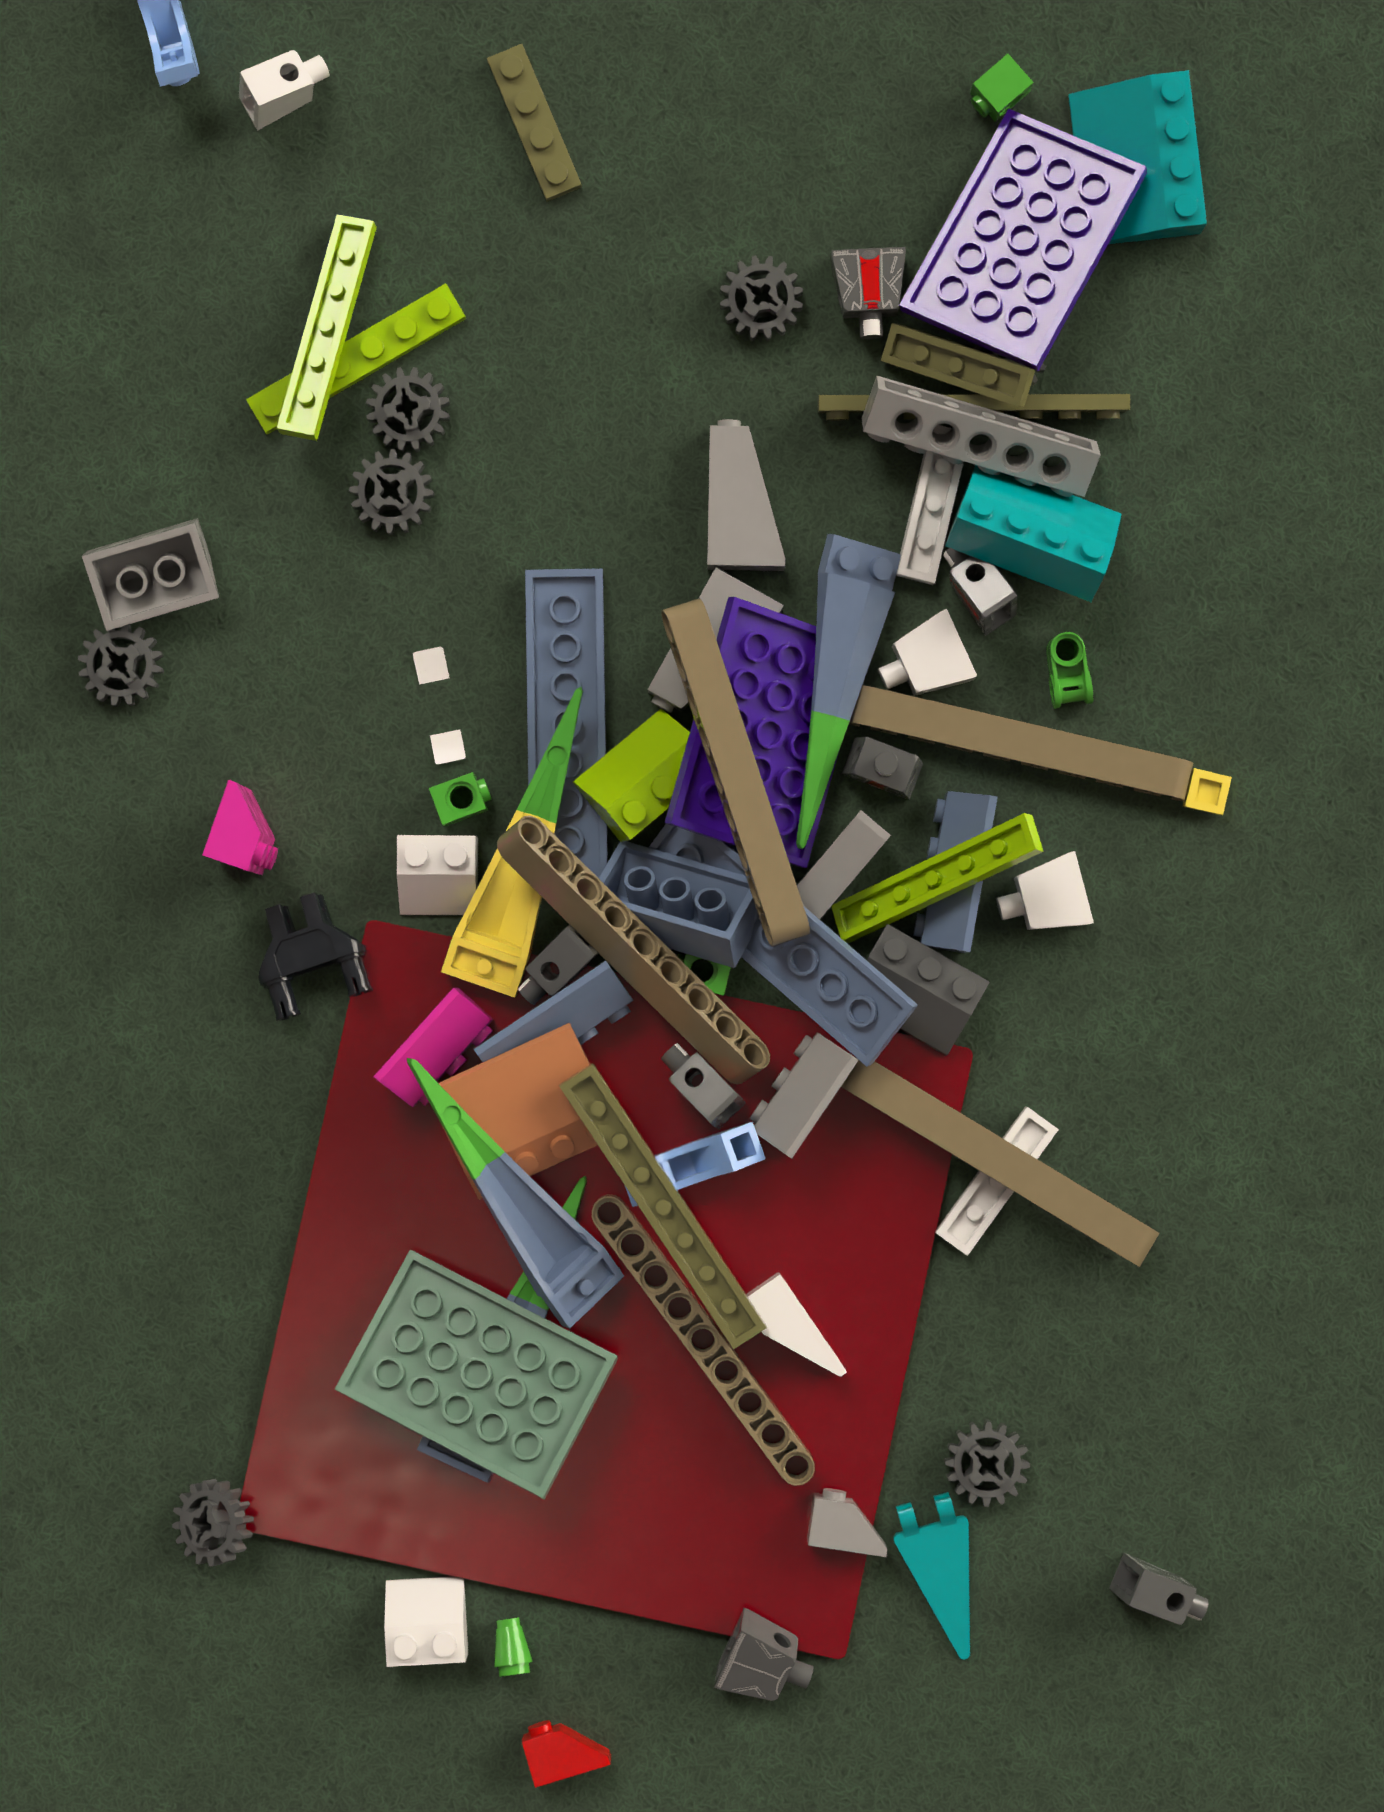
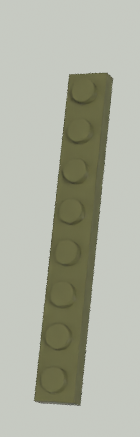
[818,394,1130,421]
[559,1063,767,1349]

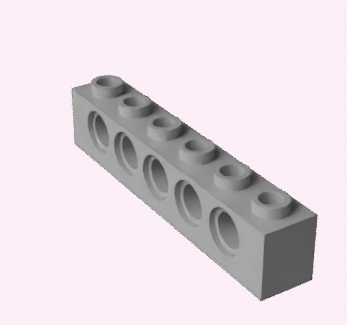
[862,376,1101,497]

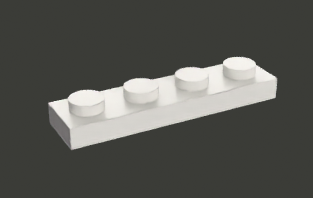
[896,425,963,585]
[935,1106,1059,1256]

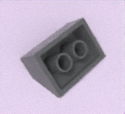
[867,924,990,1056]

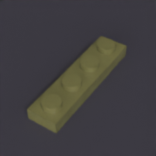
[487,44,582,202]
[881,323,1036,407]

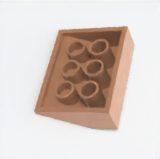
[439,1023,598,1200]

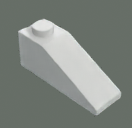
[746,1272,847,1377]

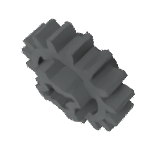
[720,255,803,342]
[366,367,451,453]
[349,449,434,535]
[78,624,164,707]
[944,1419,1030,1507]
[172,1479,254,1566]

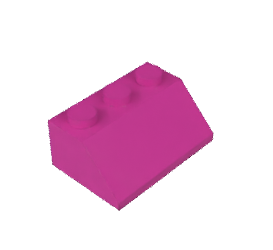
[202,780,278,876]
[374,988,494,1107]

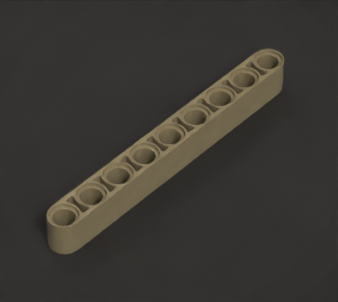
[661,598,810,947]
[849,685,1193,801]
[497,816,770,1084]
[841,1060,1160,1267]
[592,1194,815,1486]

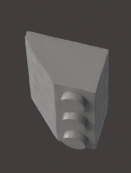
[82,518,219,631]
[749,1032,858,1159]

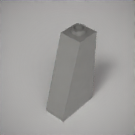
[707,419,785,571]
[647,568,784,713]
[797,810,891,920]

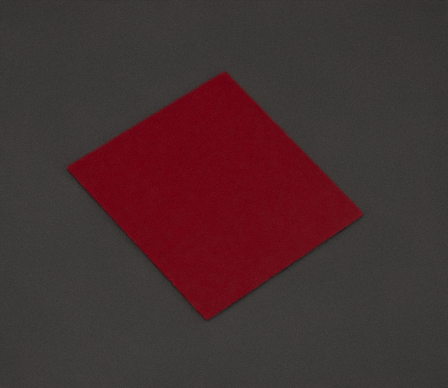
[240,920,973,1659]

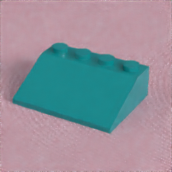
[1068,70,1207,244]
[945,465,1122,602]

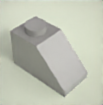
[807,1488,888,1557]

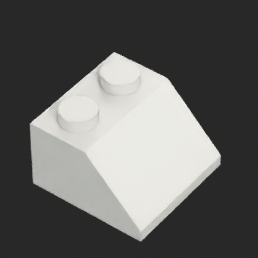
[397,835,478,915]
[384,1576,468,1667]

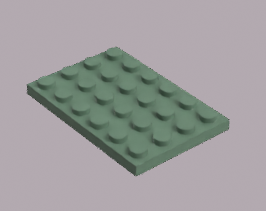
[335,1250,618,1500]

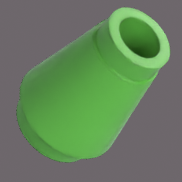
[494,1618,533,1677]

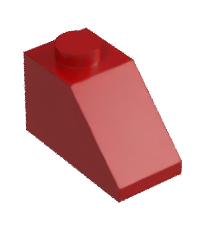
[522,1720,611,1788]

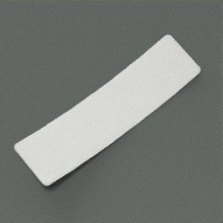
[413,647,466,764]

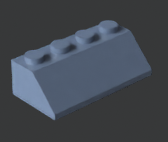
[913,791,997,953]
[599,841,757,968]
[474,961,634,1062]

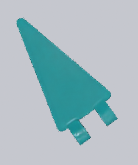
[893,1492,970,1660]

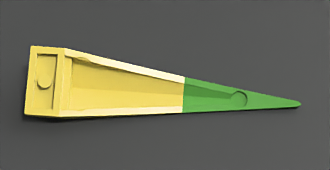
[441,687,583,998]

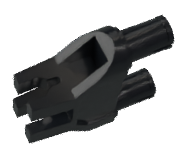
[258,892,373,1021]

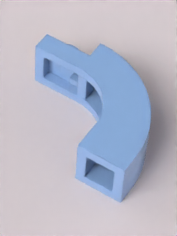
[137,0,200,87]
[625,1122,766,1207]

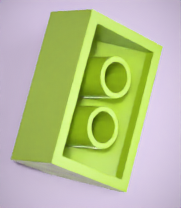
[572,709,690,842]

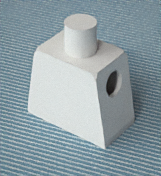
[239,50,330,131]
[878,609,977,696]
[996,851,1094,930]

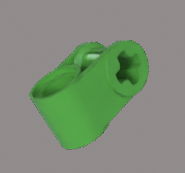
[1046,632,1093,709]

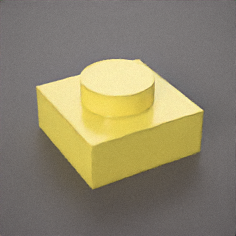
[1183,768,1232,815]

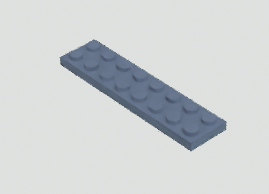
[525,569,608,878]
[648,824,918,1067]

